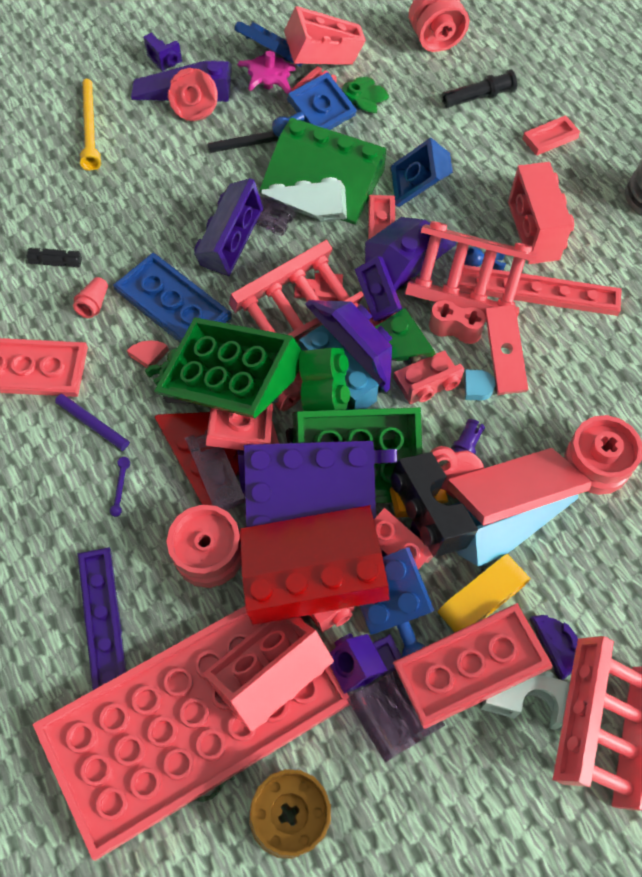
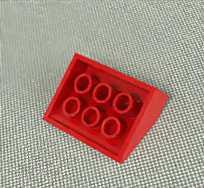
[240,505,389,625]

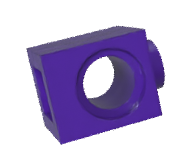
[330,634,388,694]

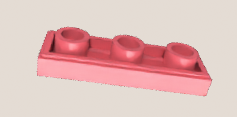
[485,305,528,395]

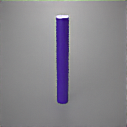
[55,394,130,451]

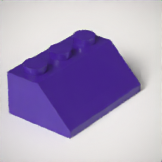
[194,178,263,277]

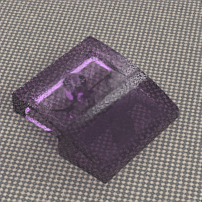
[347,670,445,763]

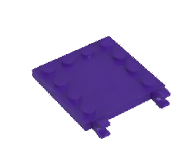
[244,441,398,557]

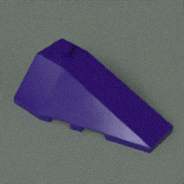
[131,61,232,102]

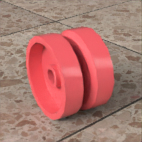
[408,0,470,52]
[564,415,642,495]
[166,504,242,588]

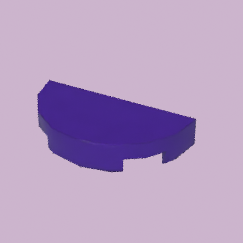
[529,614,578,680]

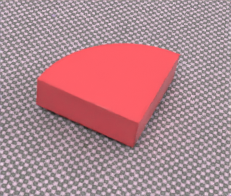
[127,340,169,368]

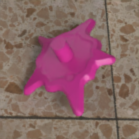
[237,51,296,95]

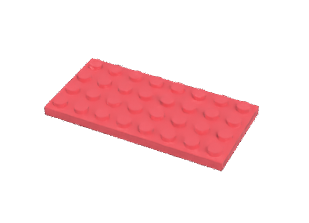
[32,606,352,861]

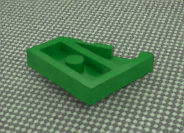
[375,308,436,362]

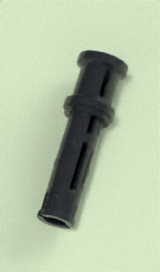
[442,69,517,109]

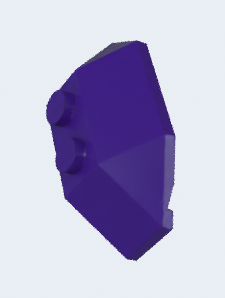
[365,217,456,290]
[305,300,393,393]

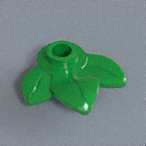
[342,77,389,113]

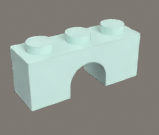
[481,671,571,732]

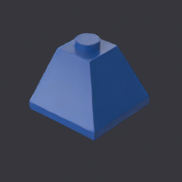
[391,137,453,207]

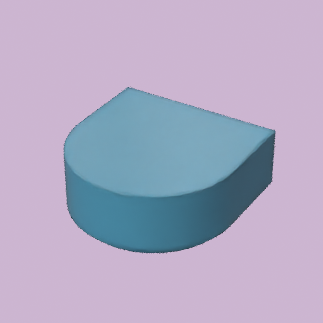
[464,370,496,401]

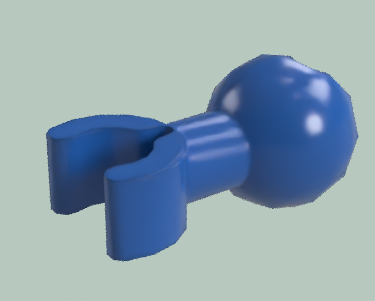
[464,247,506,270]

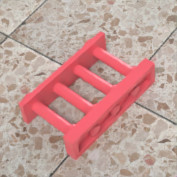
[405,221,537,317]
[229,240,364,342]
[553,636,642,811]

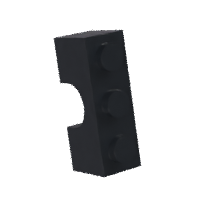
[390,452,478,557]

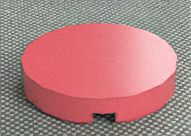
[168,68,218,121]

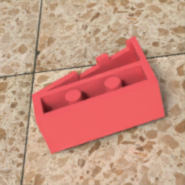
[284,6,366,65]

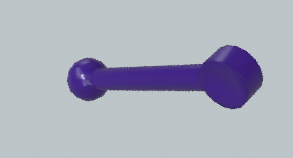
[109,457,130,517]

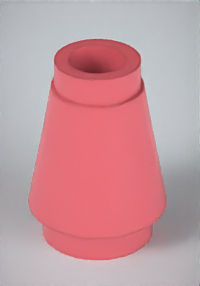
[73,277,108,318]

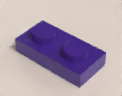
[354,256,402,322]

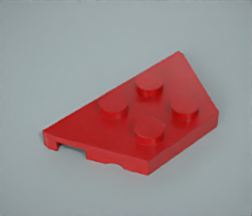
[154,412,239,506]

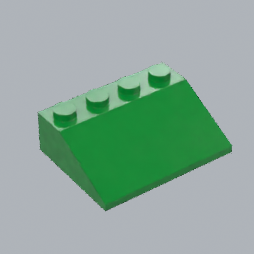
[260,118,387,225]
[154,317,302,419]
[292,407,423,503]

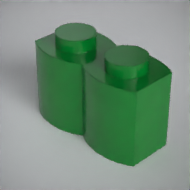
[299,348,350,411]

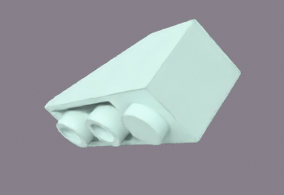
[261,177,347,221]

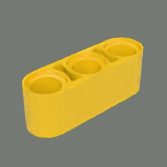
[437,554,531,632]

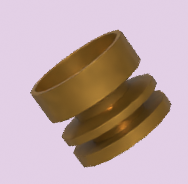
[249,769,331,859]

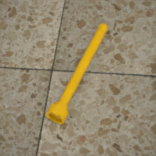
[80,78,101,171]

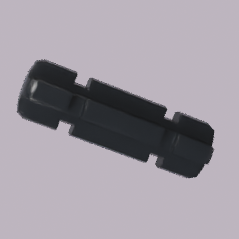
[26,247,82,267]

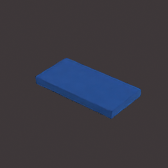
[113,252,232,343]

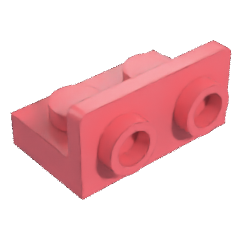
[393,350,464,404]
[374,508,433,570]

